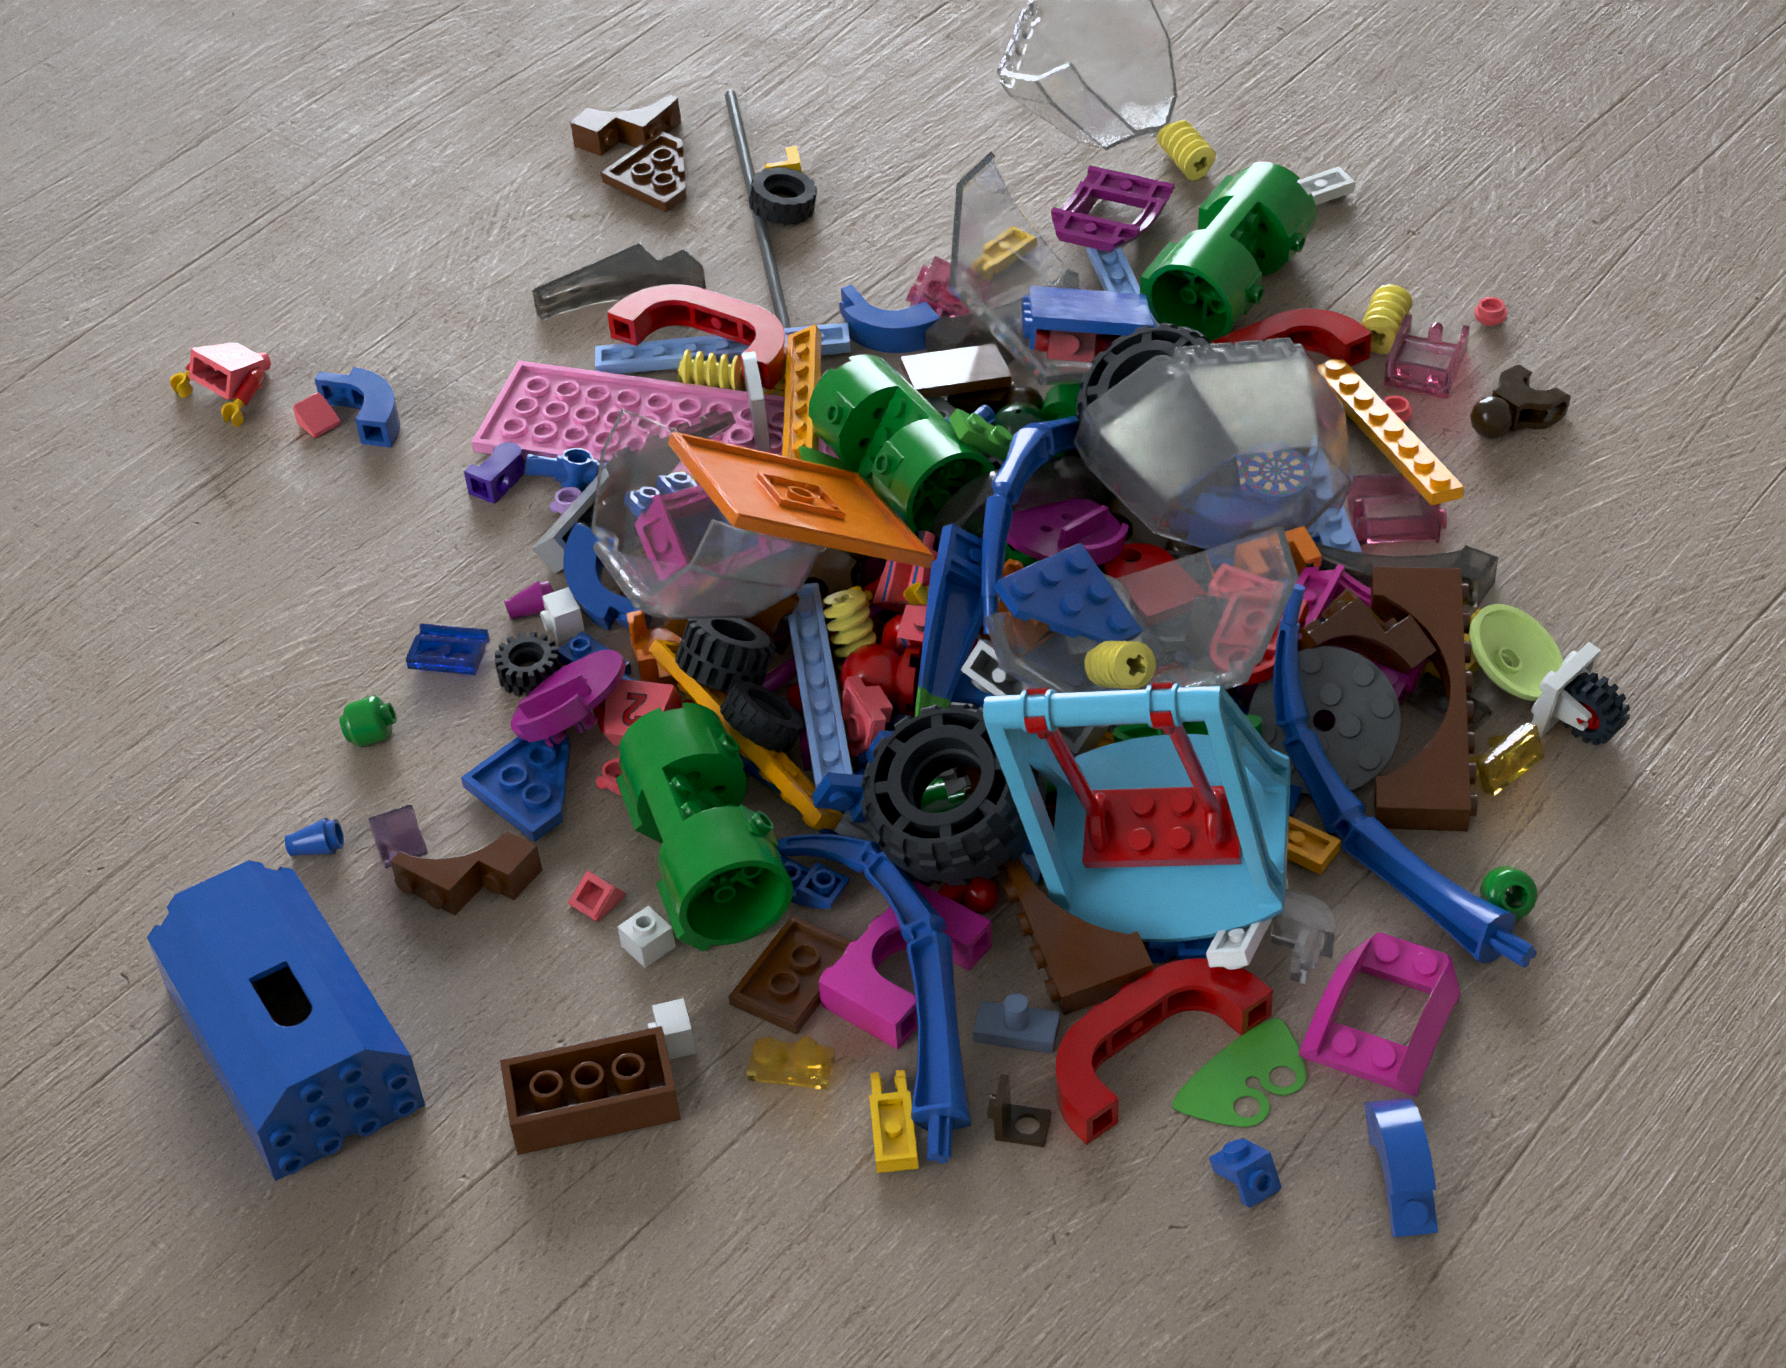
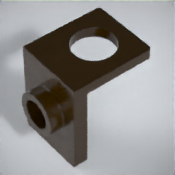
[987,1074,1051,1147]

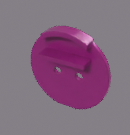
[1007,490,1129,565]
[511,650,626,747]

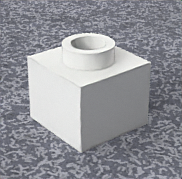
[540,587,585,643]
[617,906,676,968]
[648,998,696,1060]

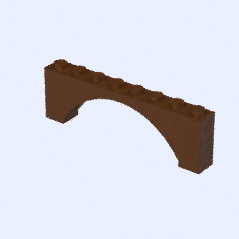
[1371,566,1478,832]
[953,767,1153,1015]

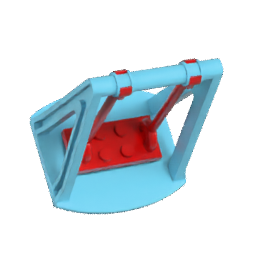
[983,682,1291,942]

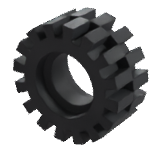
[494,632,562,697]

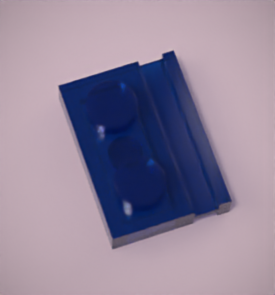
[406,623,490,675]

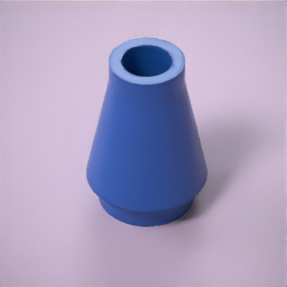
[285,818,344,857]

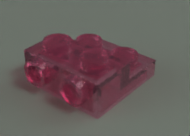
[906,256,991,329]

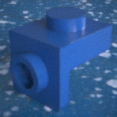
[1209,1138,1281,1207]

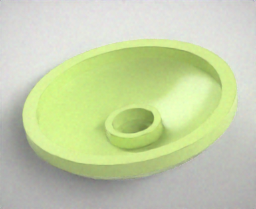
[1469,604,1563,701]

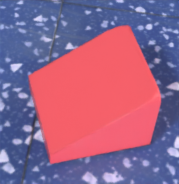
[293,392,342,438]
[567,870,626,922]

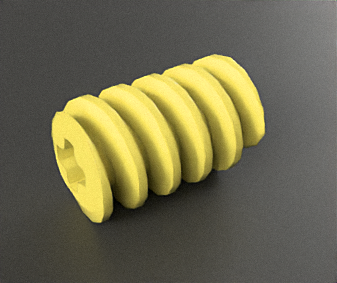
[1157,120,1216,181]
[1361,284,1413,354]
[677,349,746,391]
[823,589,877,670]
[1084,641,1156,689]

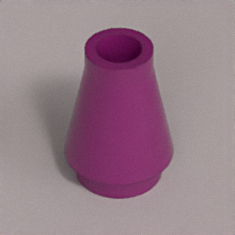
[504,580,554,620]

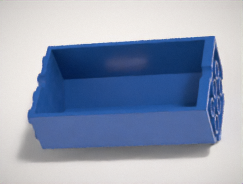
[147,860,425,1181]

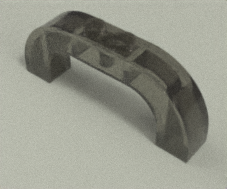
[930,456,1119,552]

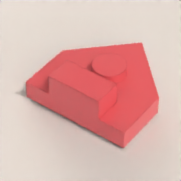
[840,676,893,758]

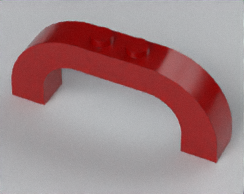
[607,284,787,390]
[1211,309,1372,367]
[1056,958,1273,1145]

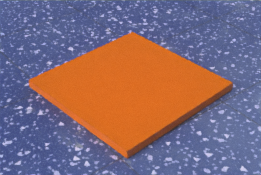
[668,432,935,569]

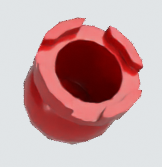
[839,643,922,718]

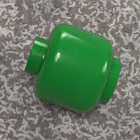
[339,695,397,747]
[1480,866,1538,920]

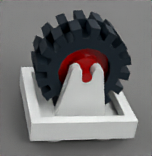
[1529,642,1630,745]

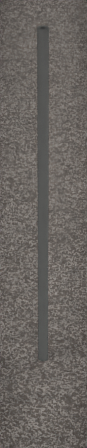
[725,90,791,328]

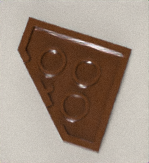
[601,131,686,212]

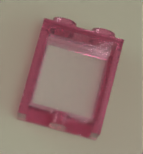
[1384,314,1470,399]
[1347,473,1447,546]

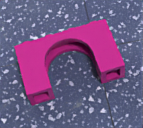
[819,880,992,1050]

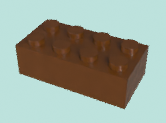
[500,1026,681,1155]

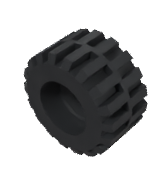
[675,612,776,693]

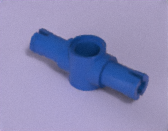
[525,448,609,492]

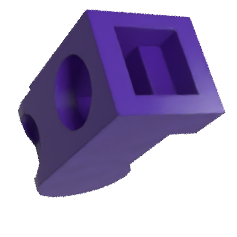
[464,442,525,504]

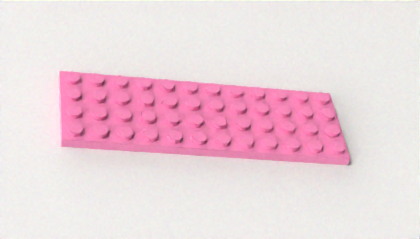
[472,360,841,478]

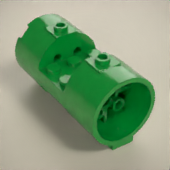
[1140,162,1317,343]
[808,354,997,545]
[616,703,793,952]

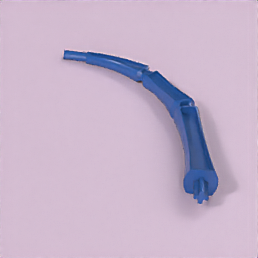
[981,415,1096,634]
[1273,584,1537,968]
[776,834,971,1164]

